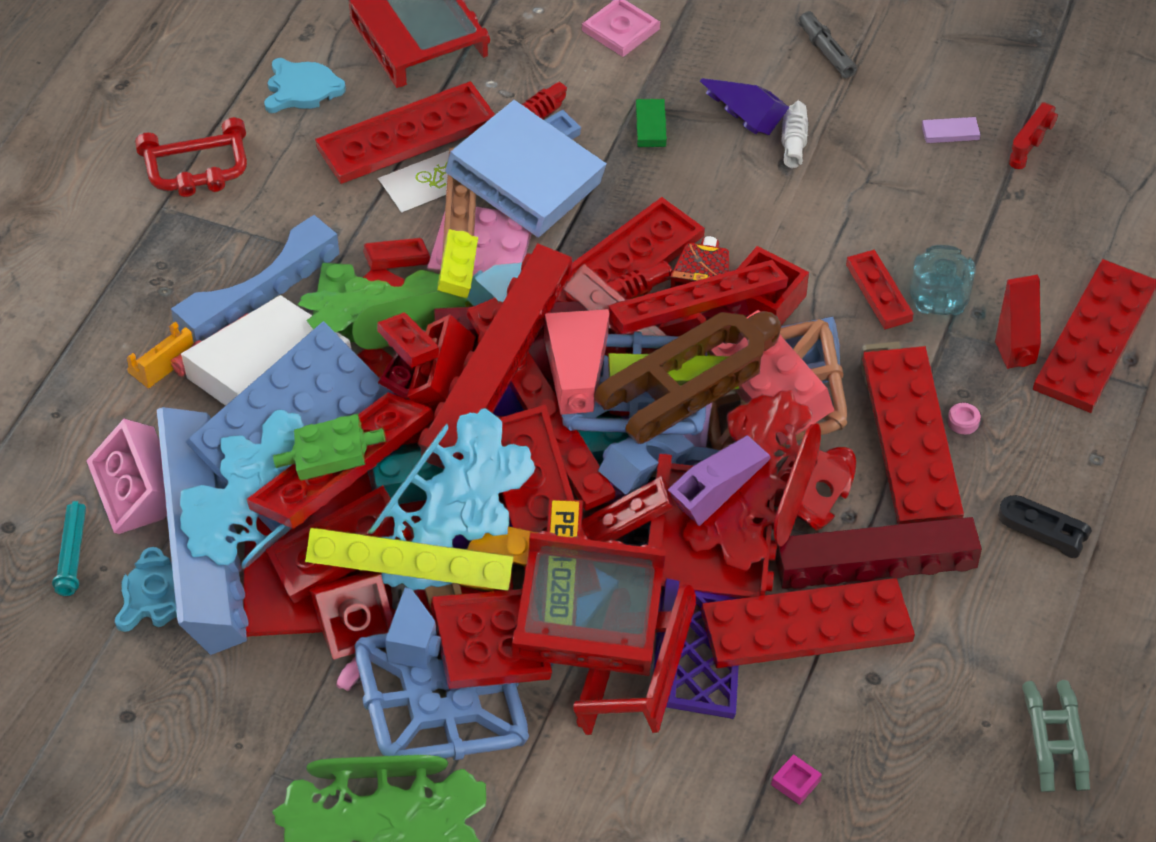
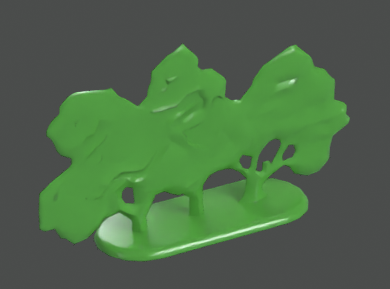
[298,270,469,349]
[272,755,486,842]

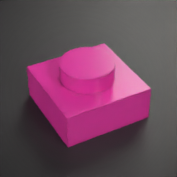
[771,754,822,805]

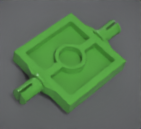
[273,414,386,481]

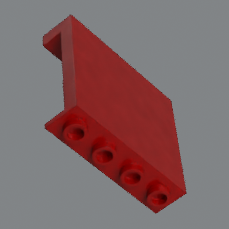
[643,453,783,598]

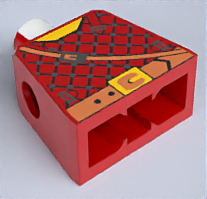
[670,236,729,288]

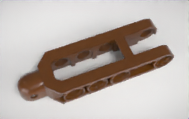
[594,311,781,444]

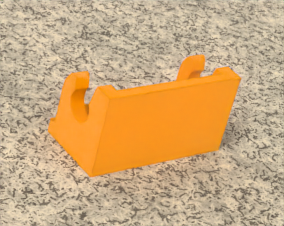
[127,321,194,389]

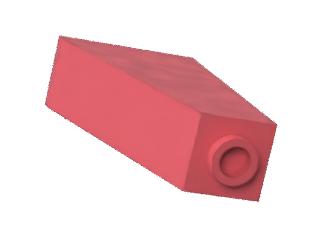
[544,309,609,414]

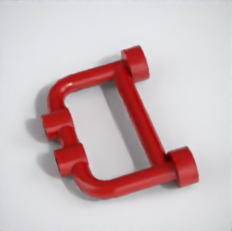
[135,117,247,197]

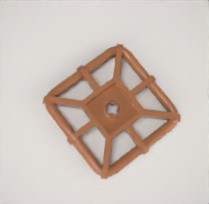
[708,319,847,450]

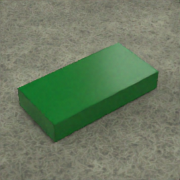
[636,99,667,147]

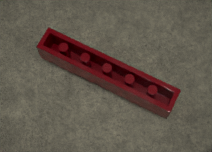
[775,517,982,589]

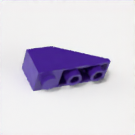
[700,78,789,135]

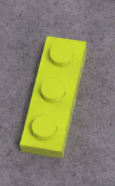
[437,229,478,298]

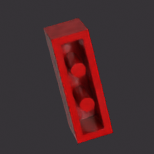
[407,314,476,414]

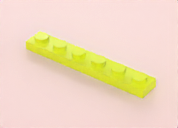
[305,527,513,590]

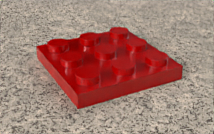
[430,589,552,689]

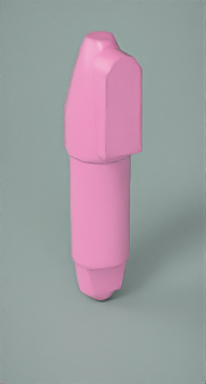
[336,656,360,692]

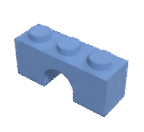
[598,434,695,495]

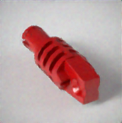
[521,81,567,120]
[607,261,673,299]

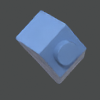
[385,587,441,669]

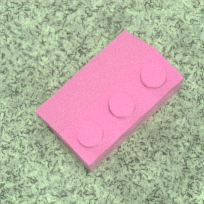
[87,419,167,534]

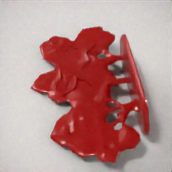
[683,390,821,570]

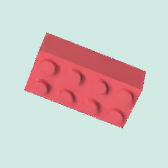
[709,310,834,445]

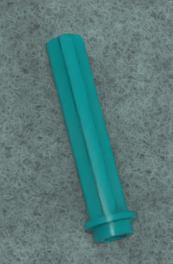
[52,501,86,596]

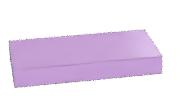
[922,117,980,143]

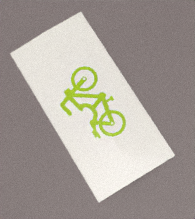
[377,151,449,213]

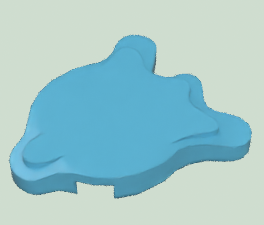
[264,58,346,113]
[115,547,177,632]

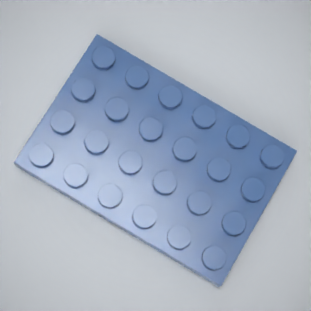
[186,321,395,532]

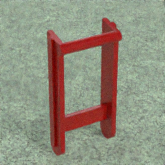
[573,585,696,735]

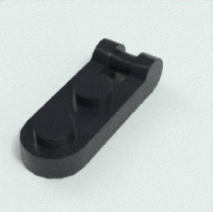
[998,495,1092,558]

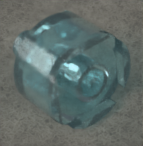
[910,245,976,315]

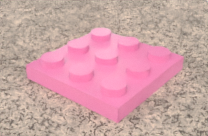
[427,207,532,277]

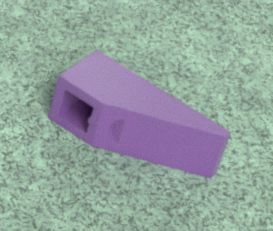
[668,435,771,526]

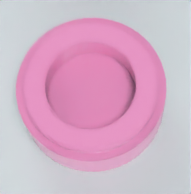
[947,403,981,435]

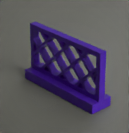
[653,579,740,719]

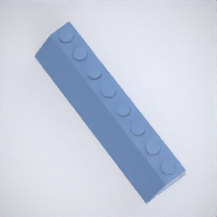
[157,407,249,655]

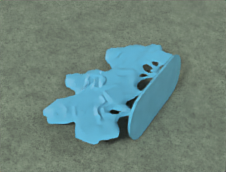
[367,408,535,591]
[180,410,304,569]

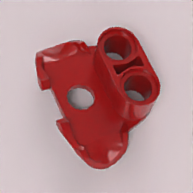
[774,445,856,531]

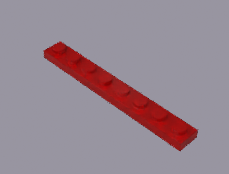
[467,298,615,511]

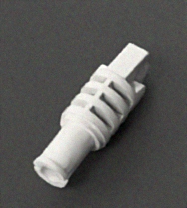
[781,100,808,168]

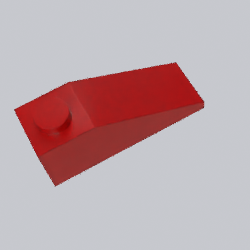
[995,274,1041,369]

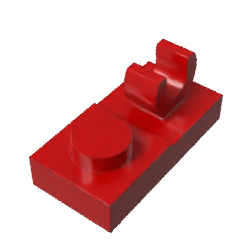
[377,312,439,368]

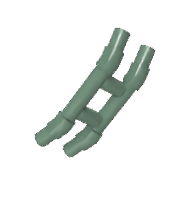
[1022,680,1090,792]

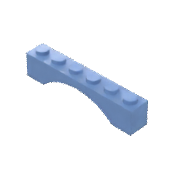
[171,215,339,342]

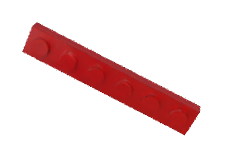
[608,260,788,334]

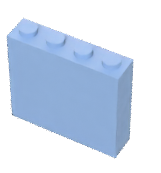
[445,100,607,238]

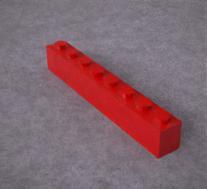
[418,243,572,469]

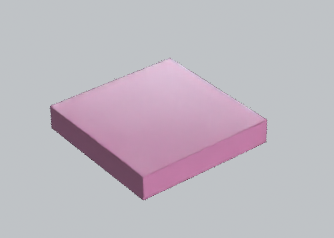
[582,0,660,57]

